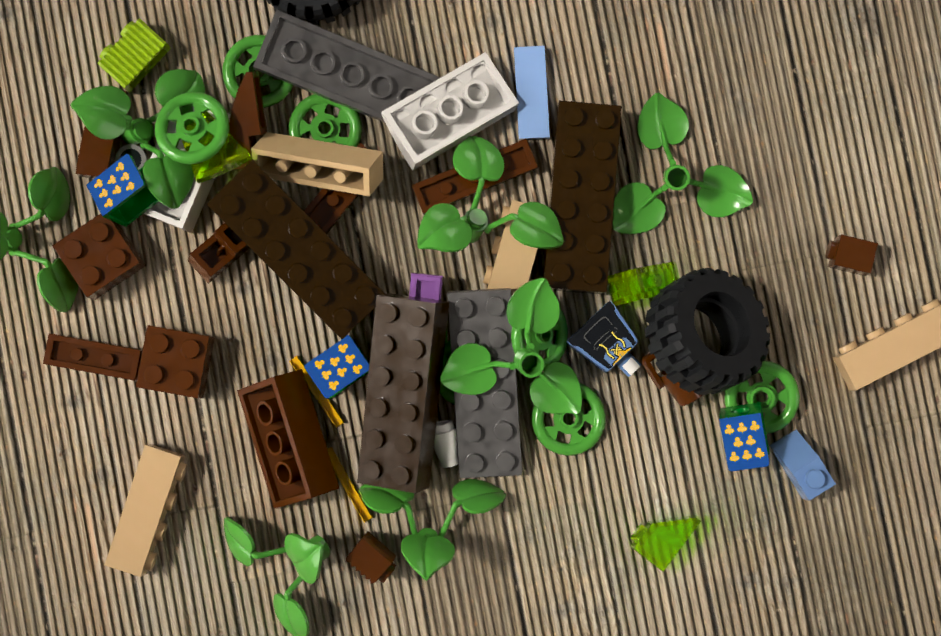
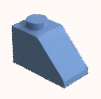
[769,429,836,501]

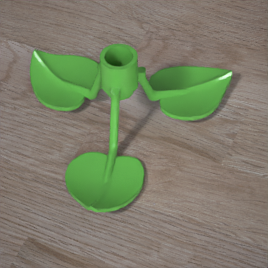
[70,69,205,209]
[613,93,753,234]
[417,136,564,252]
[0,167,79,312]
[440,278,582,414]
[358,479,506,581]
[224,517,330,636]

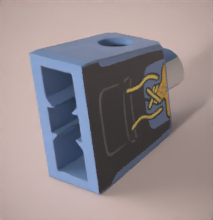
[566,300,642,377]

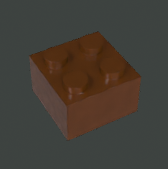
[52,213,146,300]
[136,325,215,398]

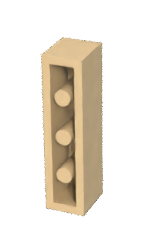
[251,132,383,197]
[483,200,538,296]
[833,298,941,391]
[104,444,188,577]

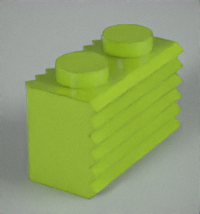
[97,18,171,93]

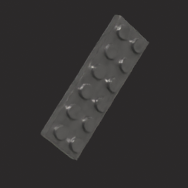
[253,10,440,123]
[447,288,522,478]

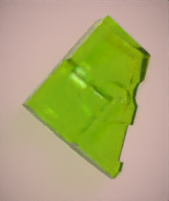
[176,112,252,183]

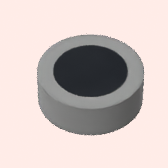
[115,144,148,169]

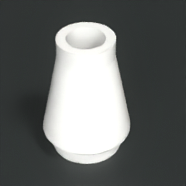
[434,420,459,468]

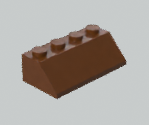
[237,369,339,509]

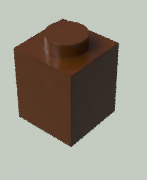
[826,234,878,276]

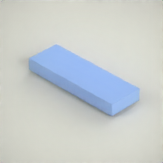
[514,46,550,140]

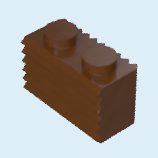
[346,531,397,584]

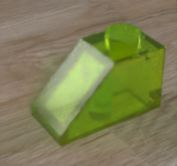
[608,262,677,306]
[630,515,701,572]

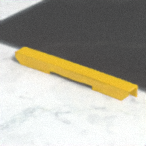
[289,356,344,428]
[327,447,373,523]

